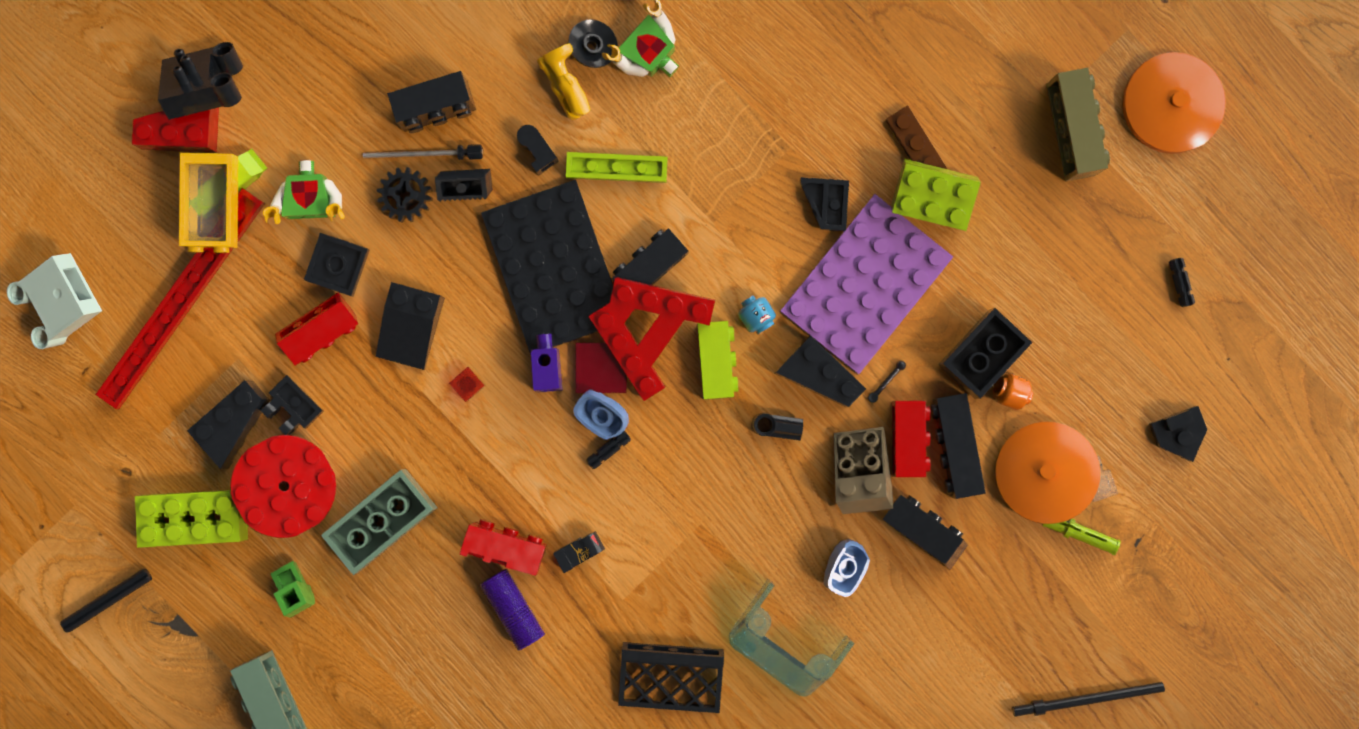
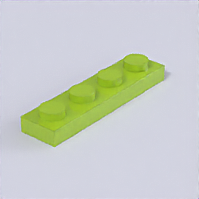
[566,152,668,183]

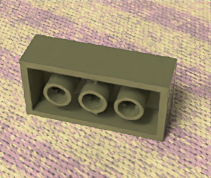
[1046,68,1110,182]

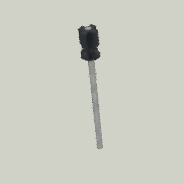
[363,144,483,160]

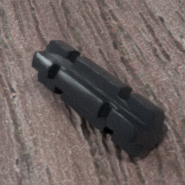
[1169,258,1195,307]
[586,431,631,469]

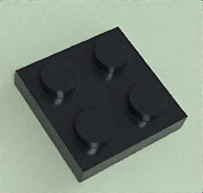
[304,233,370,297]

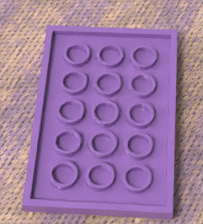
[780,194,953,374]

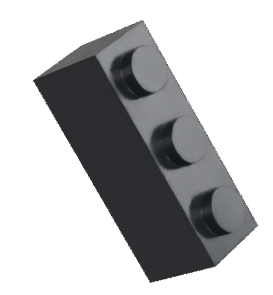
[612,228,689,285]

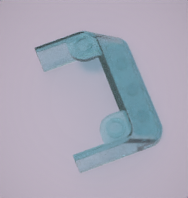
[729,579,855,696]

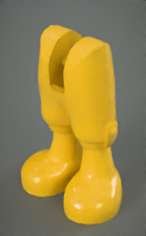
[537,43,590,120]

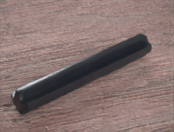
[60,569,152,633]

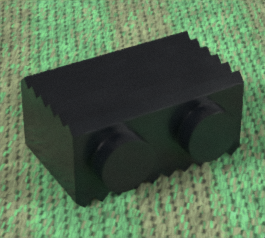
[435,169,493,202]

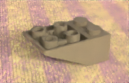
[834,427,893,514]

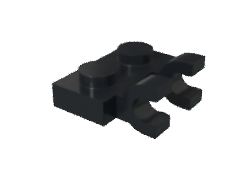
[260,375,324,435]

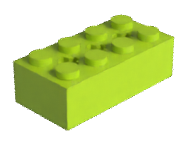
[135,490,248,548]

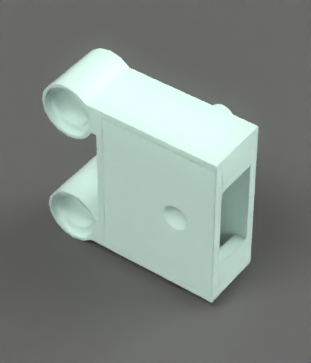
[7,253,102,349]

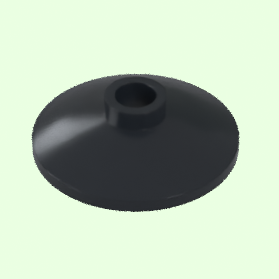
[568,19,618,68]

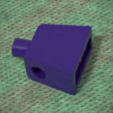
[531,334,563,392]

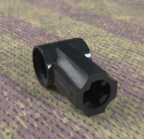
[752,413,803,441]

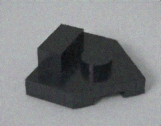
[1149,406,1207,462]

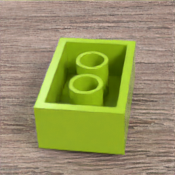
[891,159,981,231]

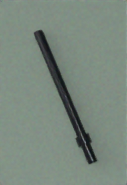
[1012,682,1165,717]

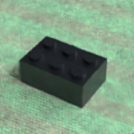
[387,71,476,133]
[938,308,1033,399]

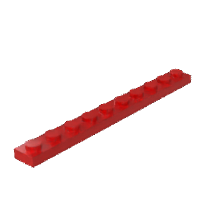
[95,188,265,409]

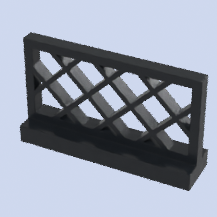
[618,642,724,713]

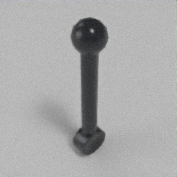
[868,361,906,403]

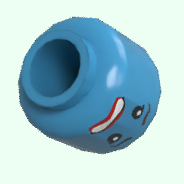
[738,295,776,334]

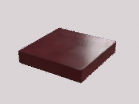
[576,343,627,393]

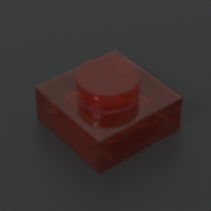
[449,367,486,402]

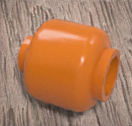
[993,373,1033,410]

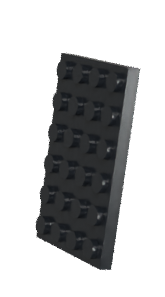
[481,179,613,355]

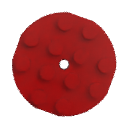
[230,435,336,538]

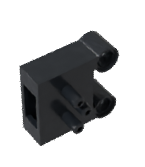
[158,42,243,120]

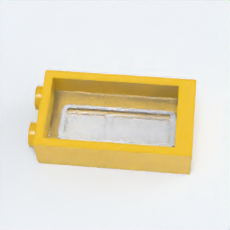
[179,153,238,253]

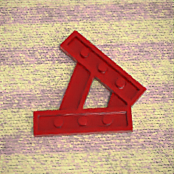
[589,277,716,401]

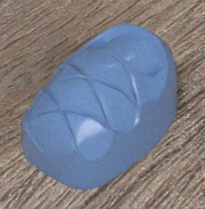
[573,390,629,439]
[823,539,870,597]

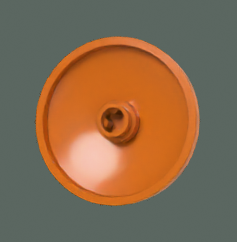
[1122,52,1226,154]
[996,422,1100,524]

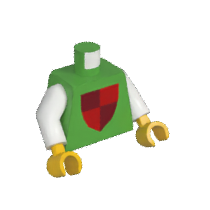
[602,0,679,77]
[263,160,345,224]

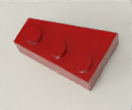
[132,108,219,153]
[459,519,547,576]

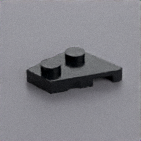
[800,177,849,232]

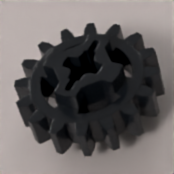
[377,167,433,223]

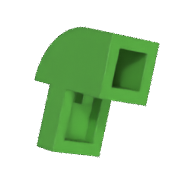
[271,561,315,618]

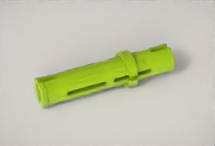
[1042,519,1121,555]

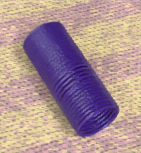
[479,569,545,651]

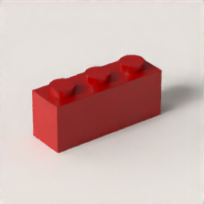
[275,292,359,366]
[892,401,931,477]

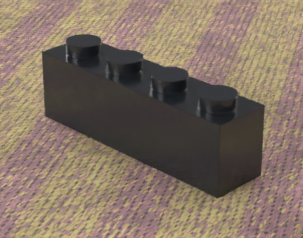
[930,393,986,499]

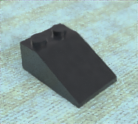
[376,282,445,370]

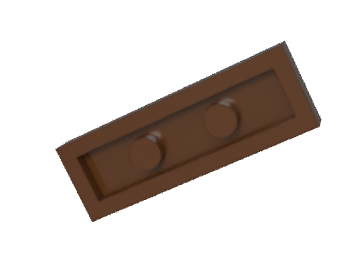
[885,105,947,169]

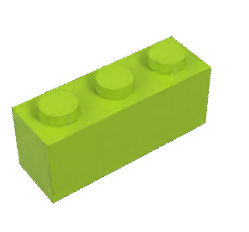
[697,321,738,400]

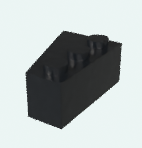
[774,336,866,407]
[187,380,270,469]
[883,495,968,570]

